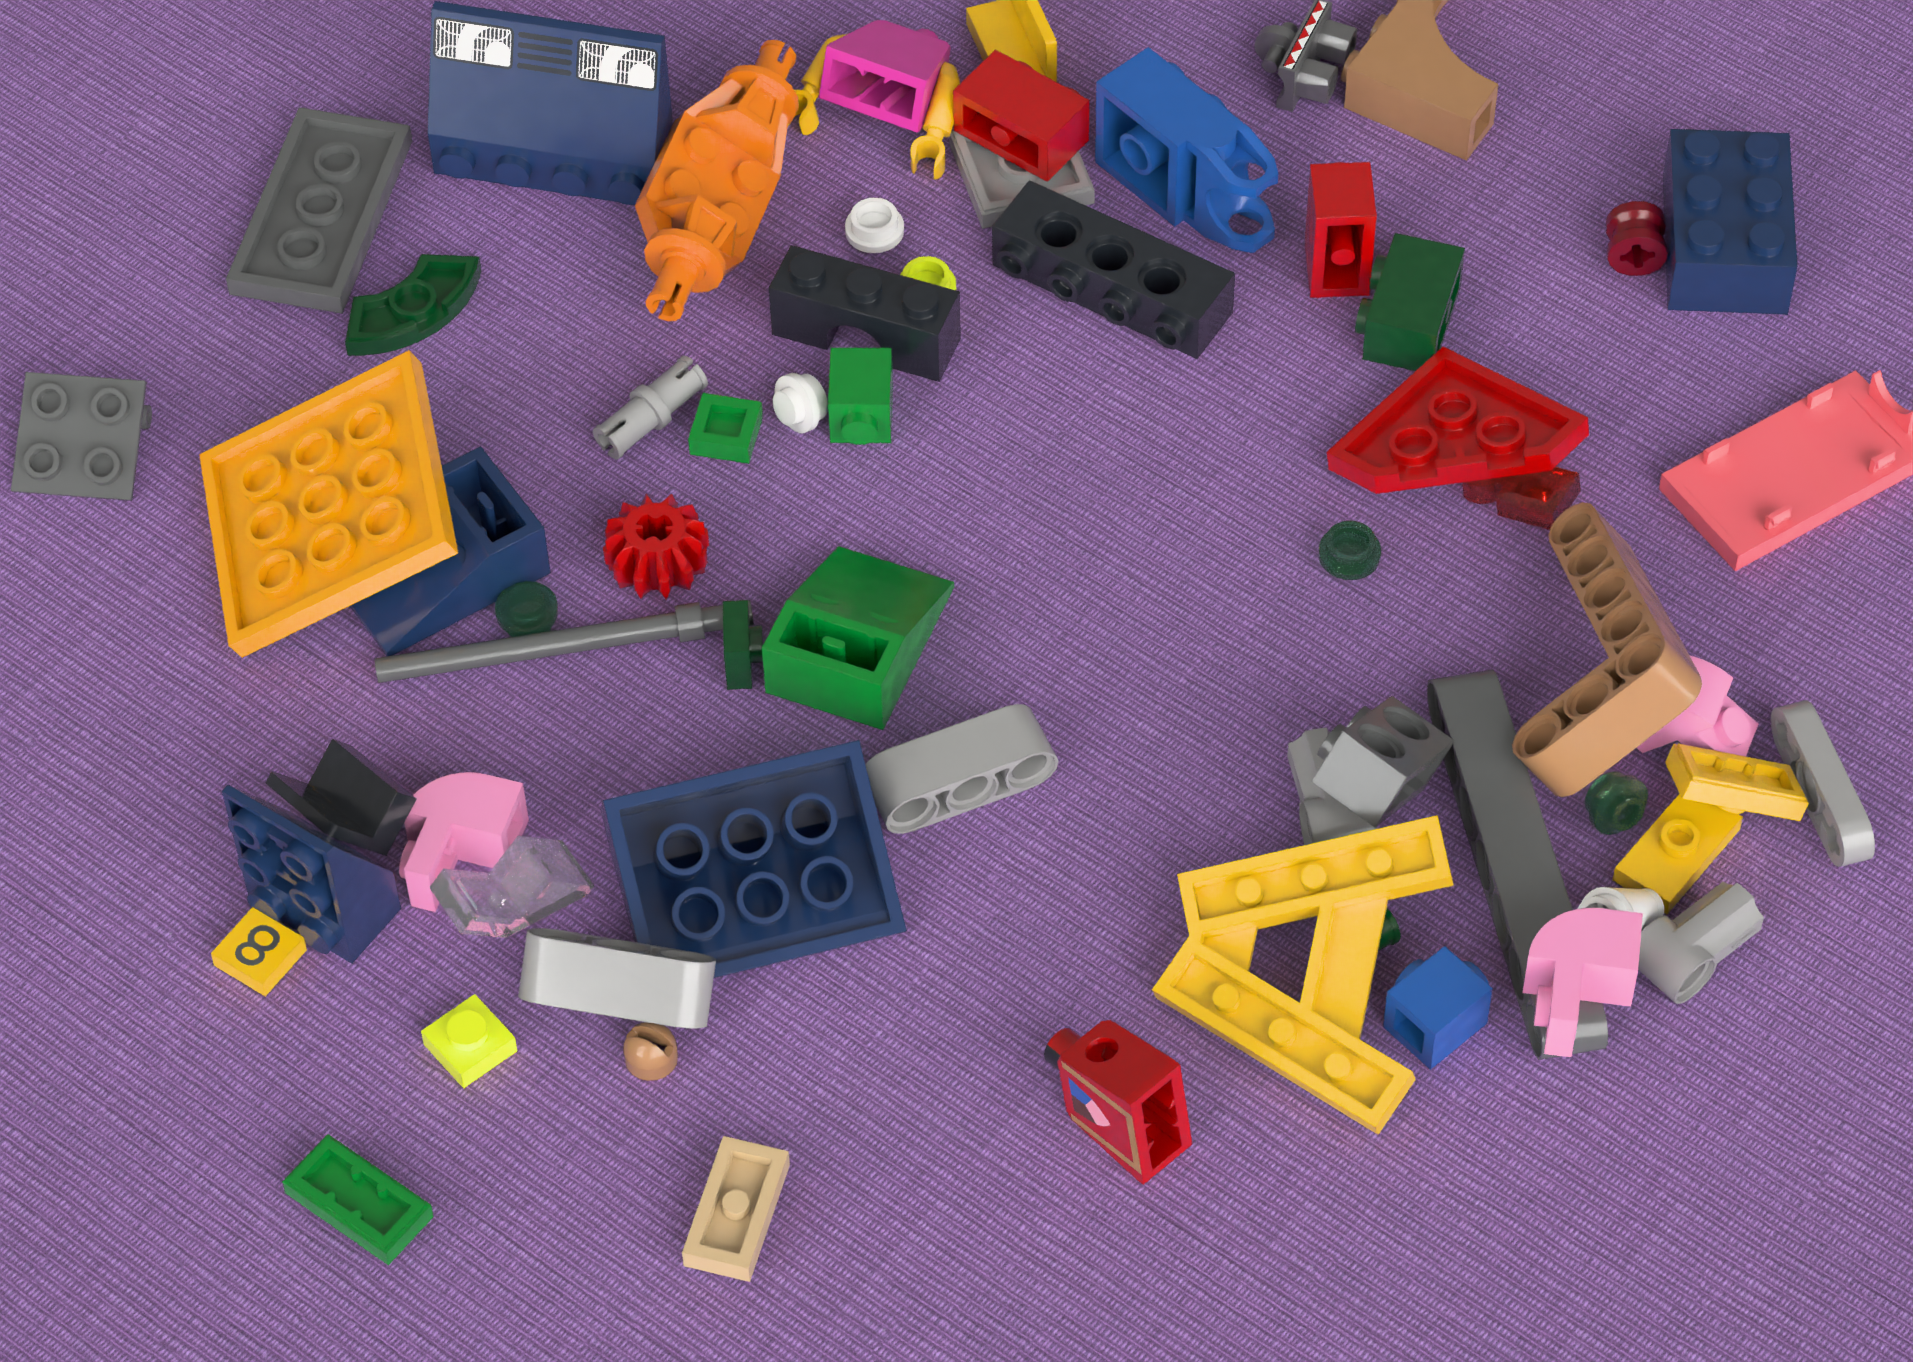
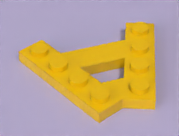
[1152,815,1454,1135]

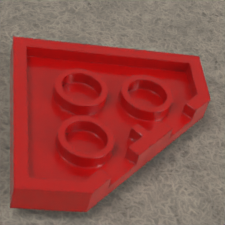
[1326,346,1589,494]

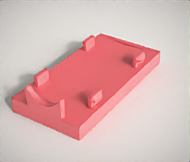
[1659,370,1913,571]

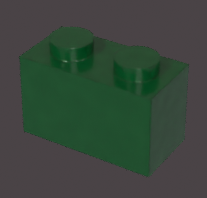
[1355,233,1465,371]

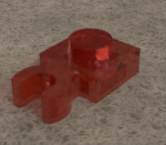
[1462,467,1581,530]

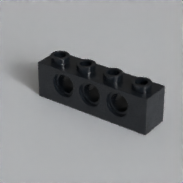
[992,180,1235,359]

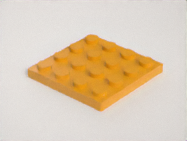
[199,350,458,658]

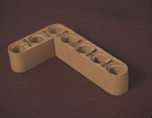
[1512,502,1702,797]

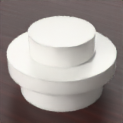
[845,198,904,253]
[773,373,828,433]

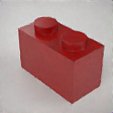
[953,49,1090,182]
[1305,162,1377,298]

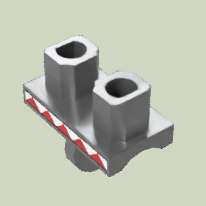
[1254,0,1357,112]

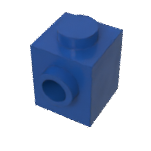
[1383,946,1493,1070]

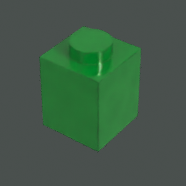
[828,348,893,445]

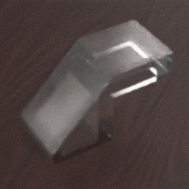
[429,836,594,938]

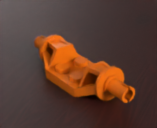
[635,40,799,321]

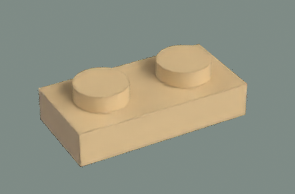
[682,1136,790,1282]

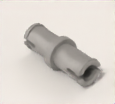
[593,355,708,460]

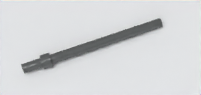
[374,600,754,683]

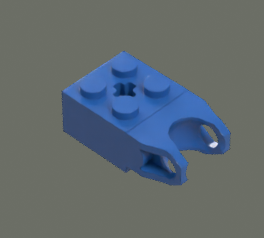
[1095,47,1279,253]

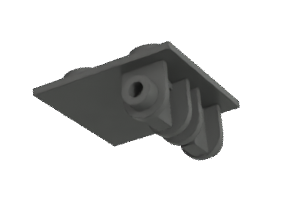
[11,372,152,501]

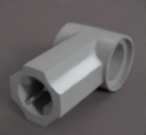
[1287,728,1376,845]
[1638,882,1764,1004]

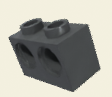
[1312,696,1454,828]

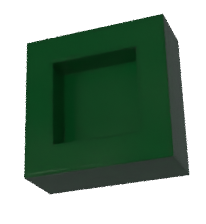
[723,600,763,690]

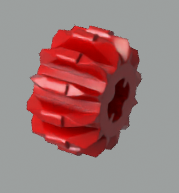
[603,493,709,600]

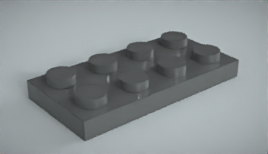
[226,107,412,314]

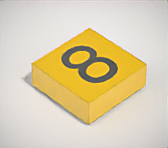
[211,907,307,997]

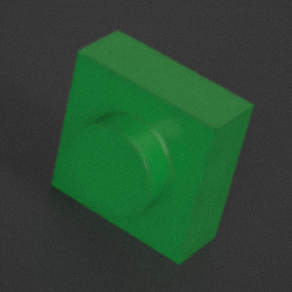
[688,393,763,464]

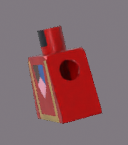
[1044,1020,1192,1185]

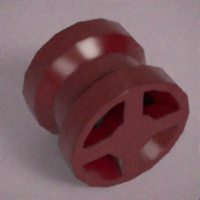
[1606,201,1668,276]

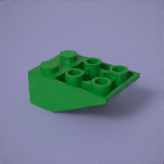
[762,546,954,730]

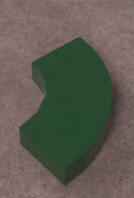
[345,254,481,356]

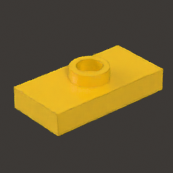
[1665,743,1809,821]
[1612,793,1743,914]

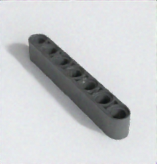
[1427,669,1608,1060]

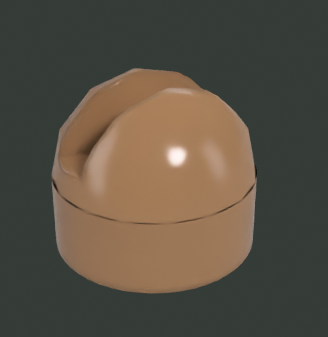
[623,1022,678,1081]

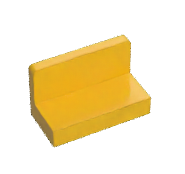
[966,0,1057,82]

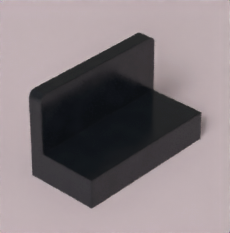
[265,739,417,856]

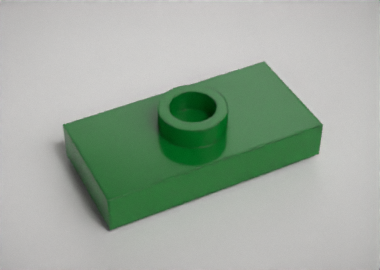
[282,1134,434,1266]

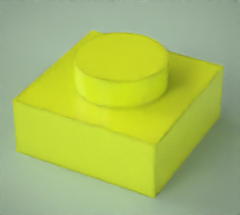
[421,994,517,1089]

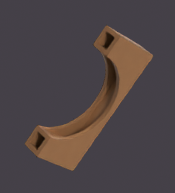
[1341,0,1498,161]

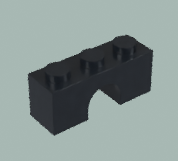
[769,245,961,382]

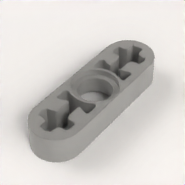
[1771,700,1875,867]

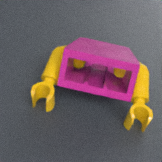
[788,20,960,180]

